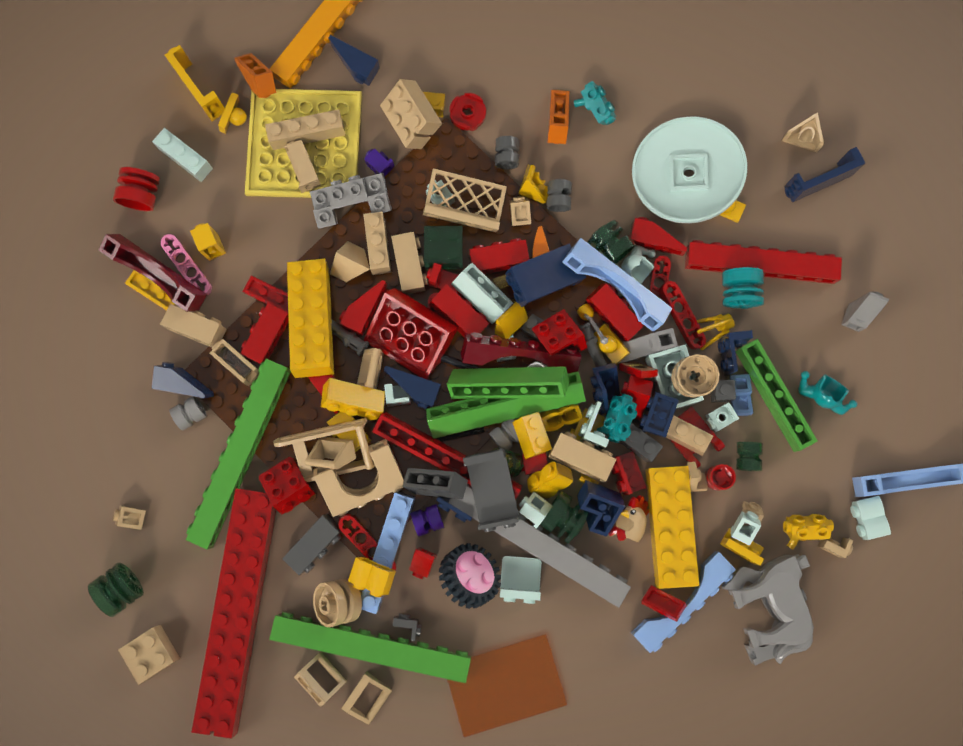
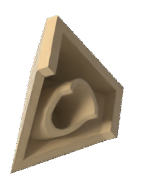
[782,112,824,153]
[330,241,370,283]

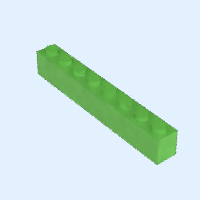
[426,371,586,439]

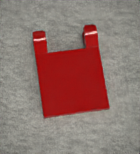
[669,406,725,468]

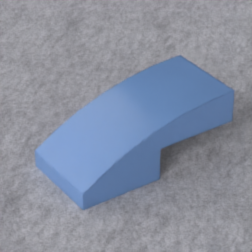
[730,374,753,416]

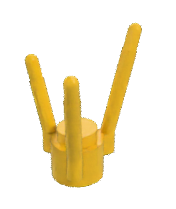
[697,313,735,350]

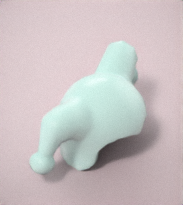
[615,245,656,297]

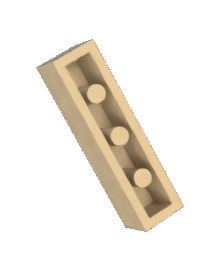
[265,109,346,150]

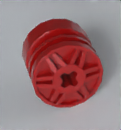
[113,167,160,211]

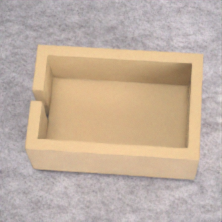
[380,79,442,149]
[548,432,616,483]

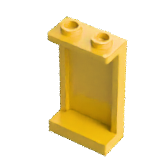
[165,45,225,121]

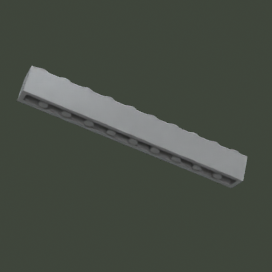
[448,483,631,608]

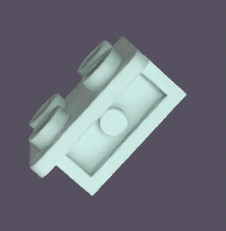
[500,556,542,604]

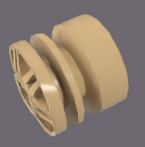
[671,354,720,398]

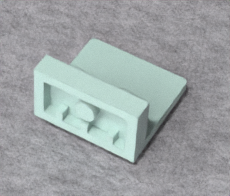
[578,401,609,450]

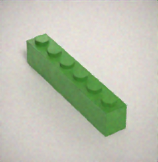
[735,339,818,452]
[447,367,569,399]

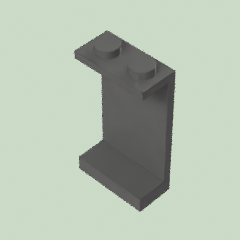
[463,448,520,532]

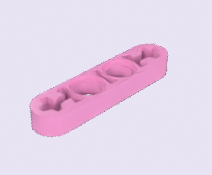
[161,234,212,295]

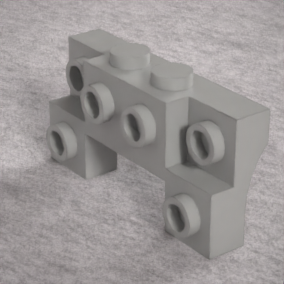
[310,173,392,229]

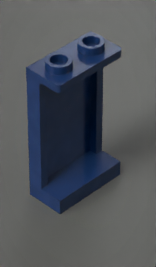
[784,147,865,203]
[505,243,586,307]

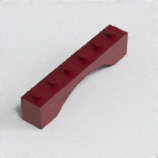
[99,234,207,312]
[461,332,582,374]

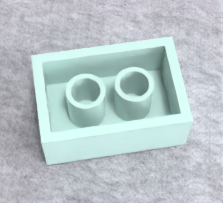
[645,344,704,409]

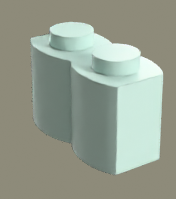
[850,496,891,540]

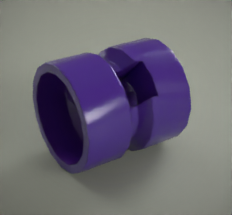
[410,504,445,537]

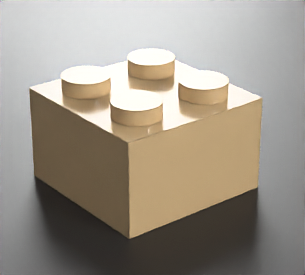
[118,625,181,685]

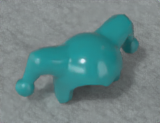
[798,371,857,415]

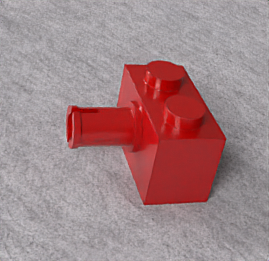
[619,375,653,420]

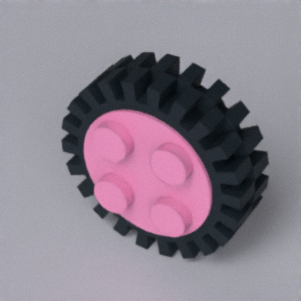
[439,543,501,609]

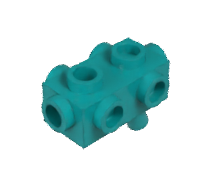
[574,81,616,125]
[597,394,637,443]

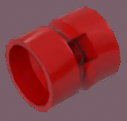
[705,464,736,491]

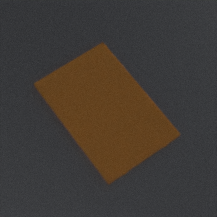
[447,634,567,737]

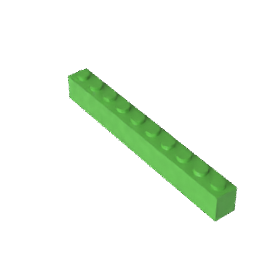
[186,359,291,549]
[269,612,471,683]

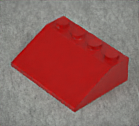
[363,288,459,380]

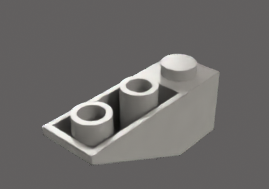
[841,291,889,332]
[619,328,678,364]

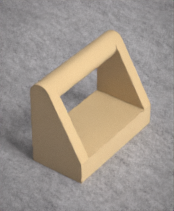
[357,348,384,389]
[305,437,356,470]
[294,651,347,707]
[341,671,392,724]

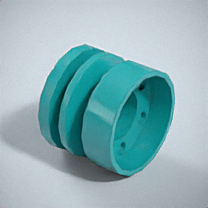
[722,267,764,309]

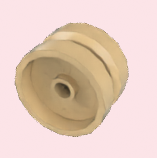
[313,578,362,627]

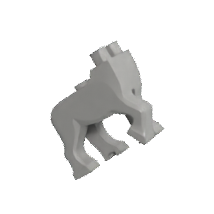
[721,554,814,666]

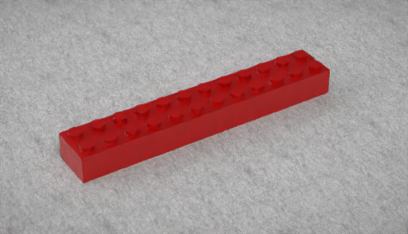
[191,488,277,739]

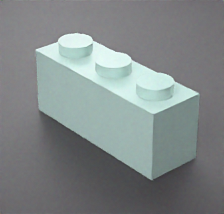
[152,128,213,182]
[451,263,513,324]

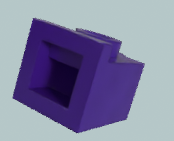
[364,148,395,177]

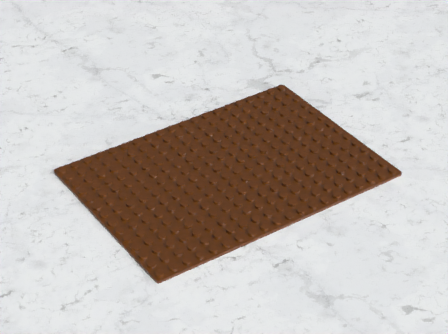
[185,118,626,558]

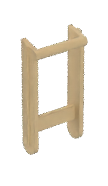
[273,418,375,482]

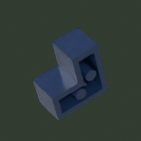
[577,480,625,537]

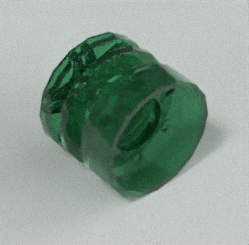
[587,220,636,264]
[540,491,589,544]
[88,562,144,617]

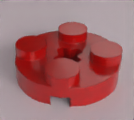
[449,93,486,131]

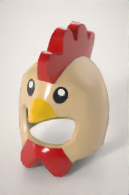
[609,495,649,542]

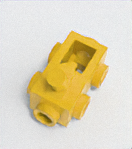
[783,514,834,549]

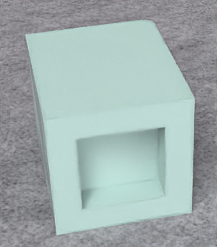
[384,384,411,407]

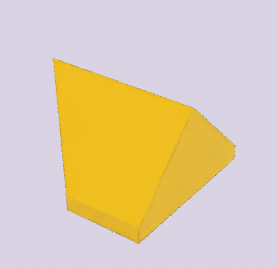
[518,164,548,203]

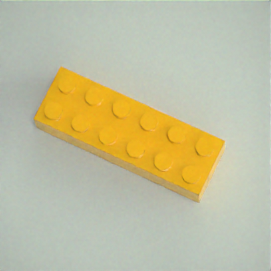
[287,259,334,378]
[645,466,699,589]

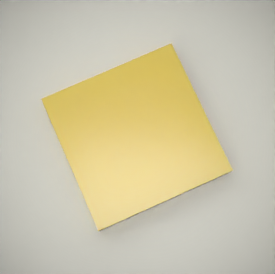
[245,89,362,198]

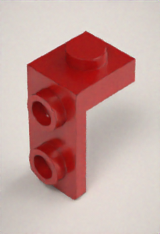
[426,263,464,297]

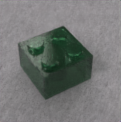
[424,226,463,269]

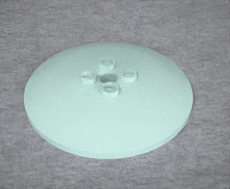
[632,117,747,223]

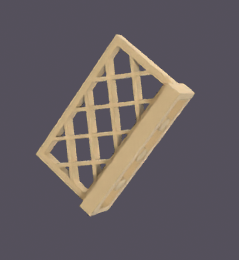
[422,168,507,232]

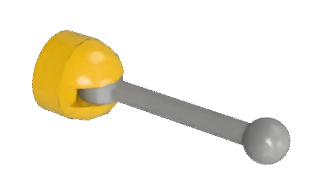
[577,304,608,344]

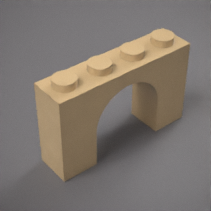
[313,439,404,517]

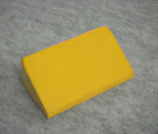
[495,302,528,339]

